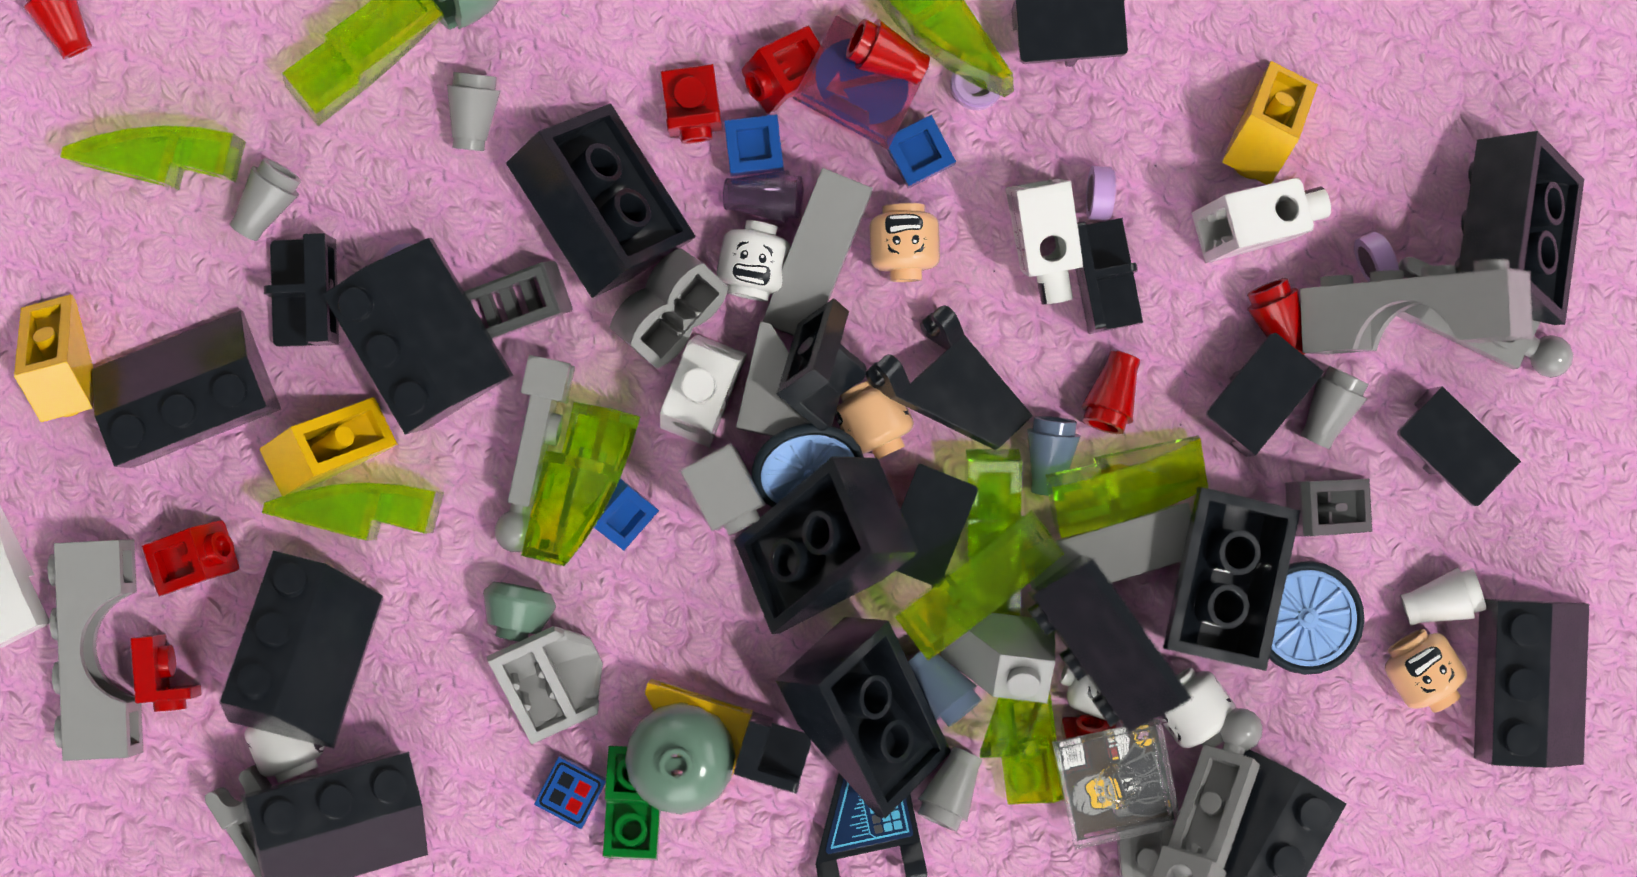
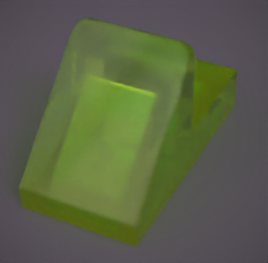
[980,692,1065,805]

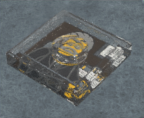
[1052,719,1179,850]

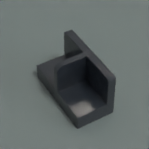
[1011,0,1128,67]
[1076,218,1143,334]
[264,233,339,347]
[776,298,867,431]
[1206,333,1324,457]
[1397,386,1521,506]
[895,463,978,587]
[733,712,811,794]

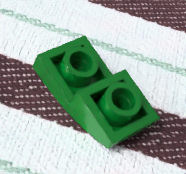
[603,746,660,861]

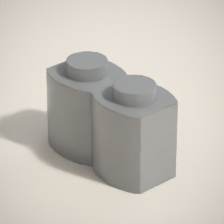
[610,248,729,368]

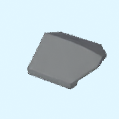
[487,626,603,745]

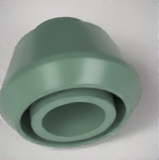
[483,581,556,642]

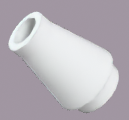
[1401,567,1486,626]

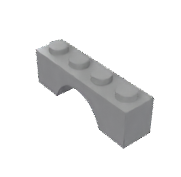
[1300,260,1533,355]
[47,539,143,761]

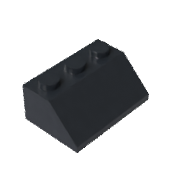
[506,103,696,298]
[1455,131,1585,325]
[322,238,514,435]
[92,310,281,468]
[1163,487,1301,671]
[219,550,383,749]
[1027,555,1192,732]
[1474,599,1589,768]
[1190,749,1346,877]
[241,751,428,877]

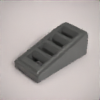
[464,261,573,339]

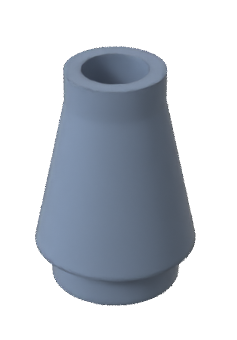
[1027,416,1081,496]
[908,645,982,727]

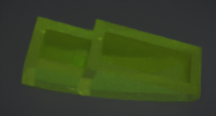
[282,0,444,126]
[878,0,1014,97]
[60,125,246,190]
[521,402,640,566]
[1045,435,1208,538]
[965,449,1023,616]
[262,483,444,541]
[895,509,1065,661]

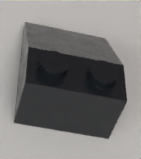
[734,457,918,634]
[775,617,951,818]

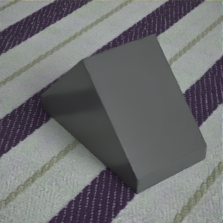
[1285,479,1373,537]

